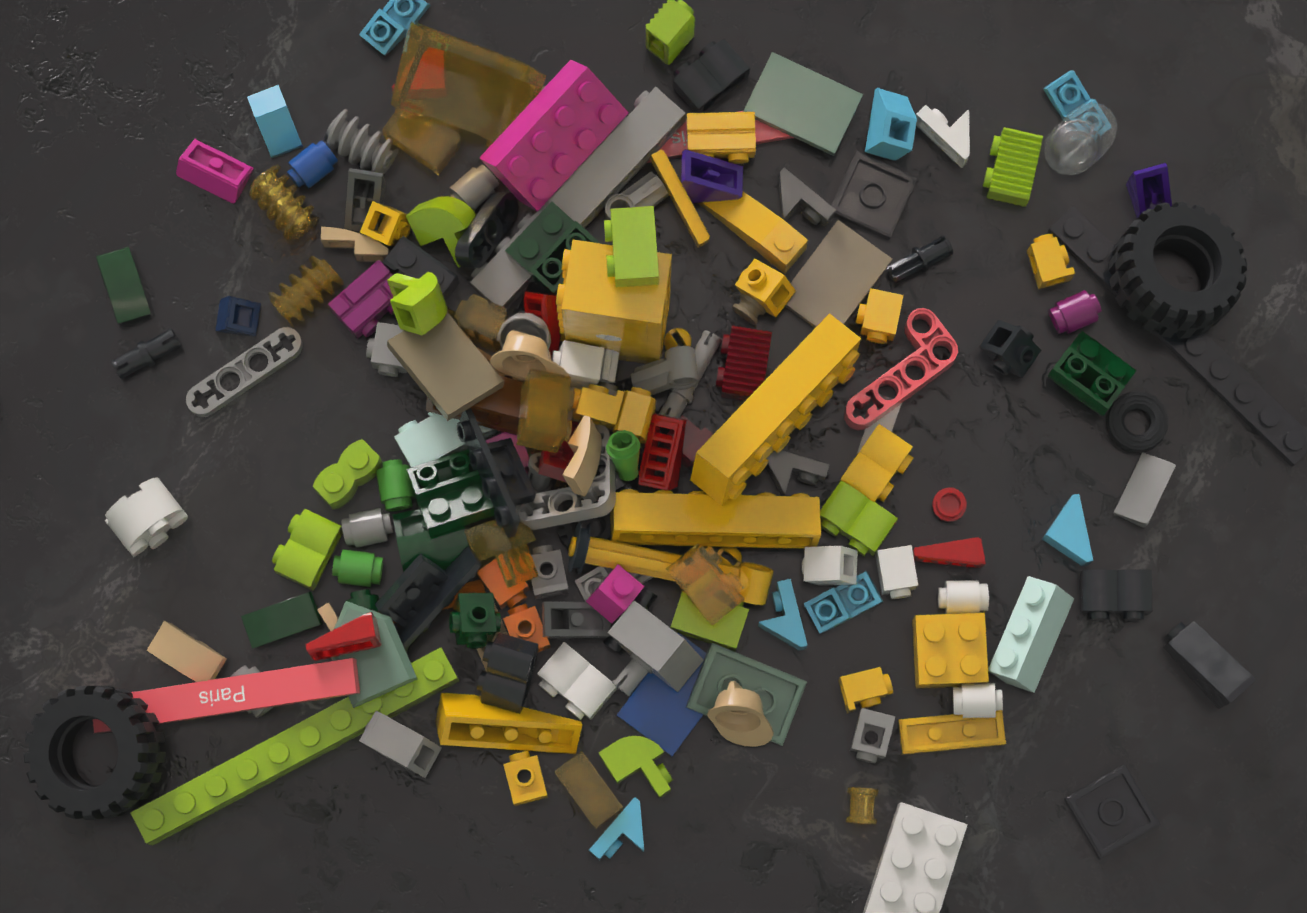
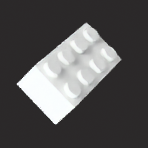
[863,802,968,913]

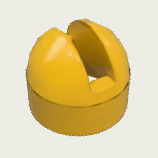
[664,328,692,350]
[715,547,742,567]

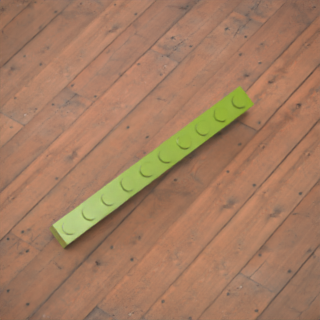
[130,647,460,846]

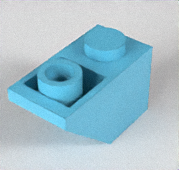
[865,88,917,161]

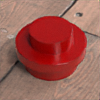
[932,488,967,522]

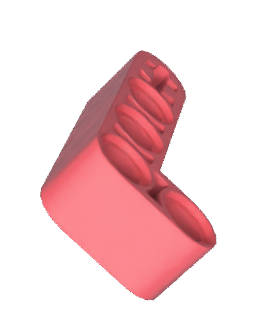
[844,308,958,431]

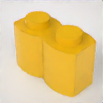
[612,387,656,448]
[840,424,914,502]

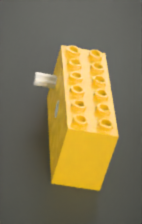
[556,240,672,383]

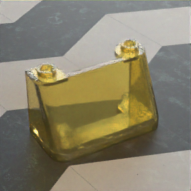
[391,21,547,147]

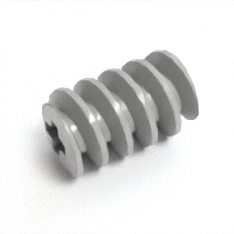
[324,109,399,175]

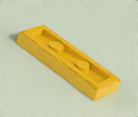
[650,149,710,248]
[898,711,1006,755]

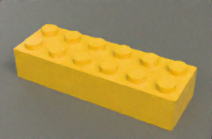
[690,313,861,506]

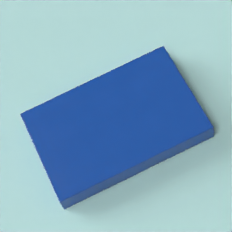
[617,632,706,757]

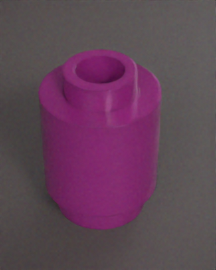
[1048,290,1102,334]

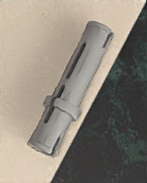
[659,330,723,418]

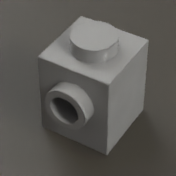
[366,322,407,377]

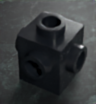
[979,319,1042,378]

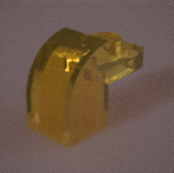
[464,519,539,588]

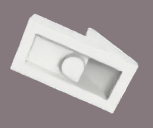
[916,105,970,168]

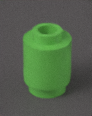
[376,459,415,512]
[332,549,383,587]

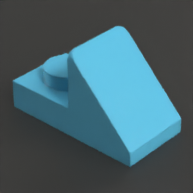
[758,579,808,651]
[589,797,644,860]

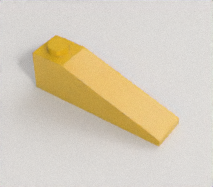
[685,190,808,274]
[435,693,582,754]

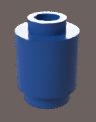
[287,140,338,189]

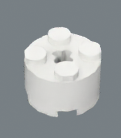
[105,477,188,557]

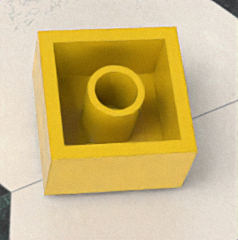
[912,613,989,689]

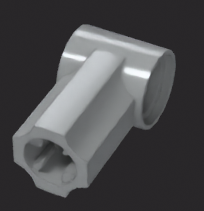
[604,172,669,220]
[631,346,699,395]

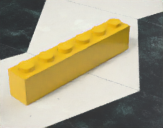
[610,489,821,548]

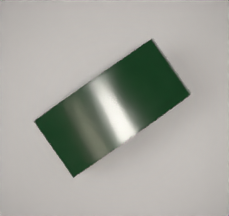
[96,247,151,324]
[241,591,323,649]

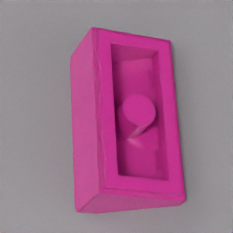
[176,139,254,204]

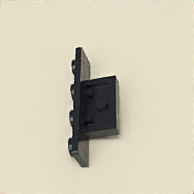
[457,408,536,538]
[375,547,481,653]

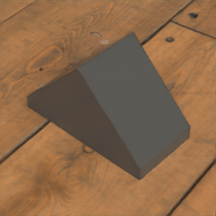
[344,168,387,232]

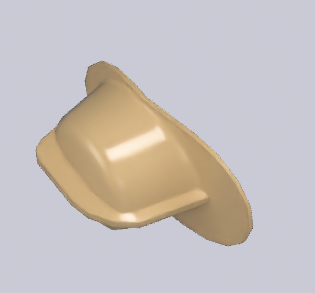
[490,330,570,391]
[707,681,774,747]

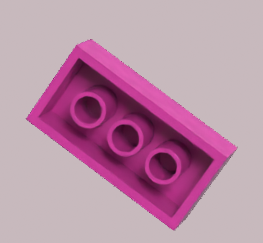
[479,60,629,211]

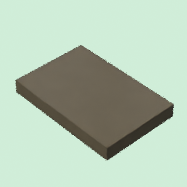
[785,220,893,328]
[387,312,504,421]

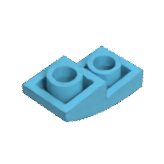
[359,0,431,56]
[1043,70,1112,146]
[804,571,884,634]

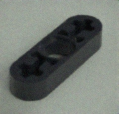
[455,192,519,268]

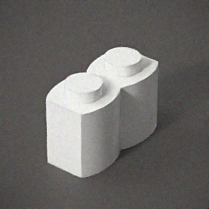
[537,642,617,720]

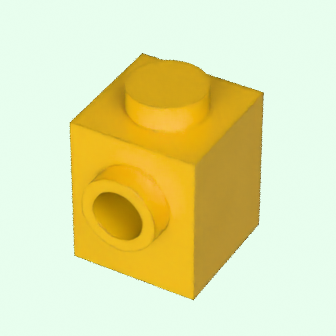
[735,259,796,317]
[856,288,904,344]

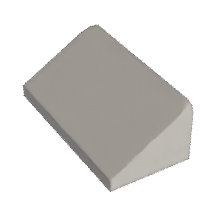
[1113,453,1176,528]

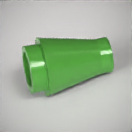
[606,430,640,481]

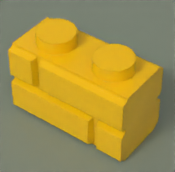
[686,112,756,164]

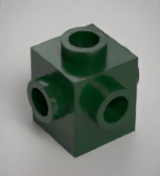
[449,593,501,649]

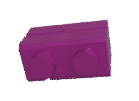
[328,260,394,339]

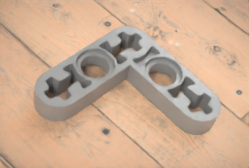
[516,425,616,530]

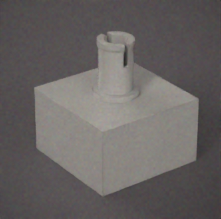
[607,600,704,697]

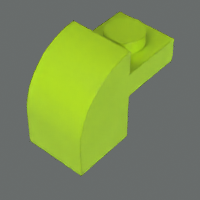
[406,196,476,267]
[387,272,448,336]
[598,736,673,799]

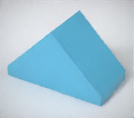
[247,85,303,158]
[1042,494,1094,566]

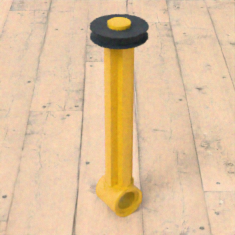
[568,522,774,605]

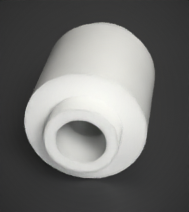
[938,580,989,614]
[953,683,1003,718]

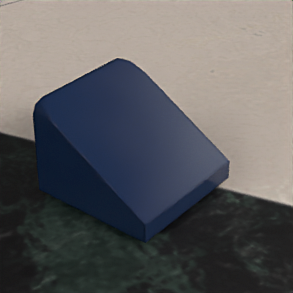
[216,296,261,337]

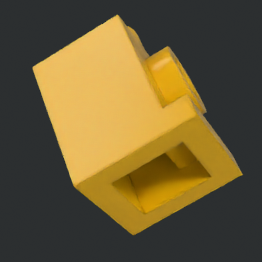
[360,201,410,246]
[1027,234,1075,290]
[569,384,624,429]
[838,667,893,713]
[503,751,548,806]

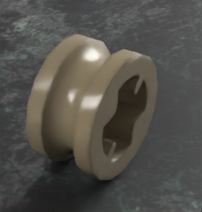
[732,293,766,325]

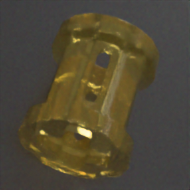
[846,787,879,825]

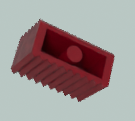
[715,326,772,401]

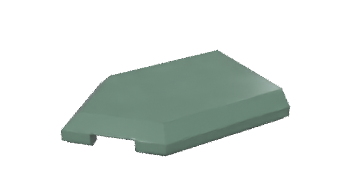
[332,601,417,708]

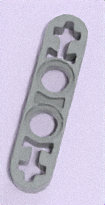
[186,327,303,417]

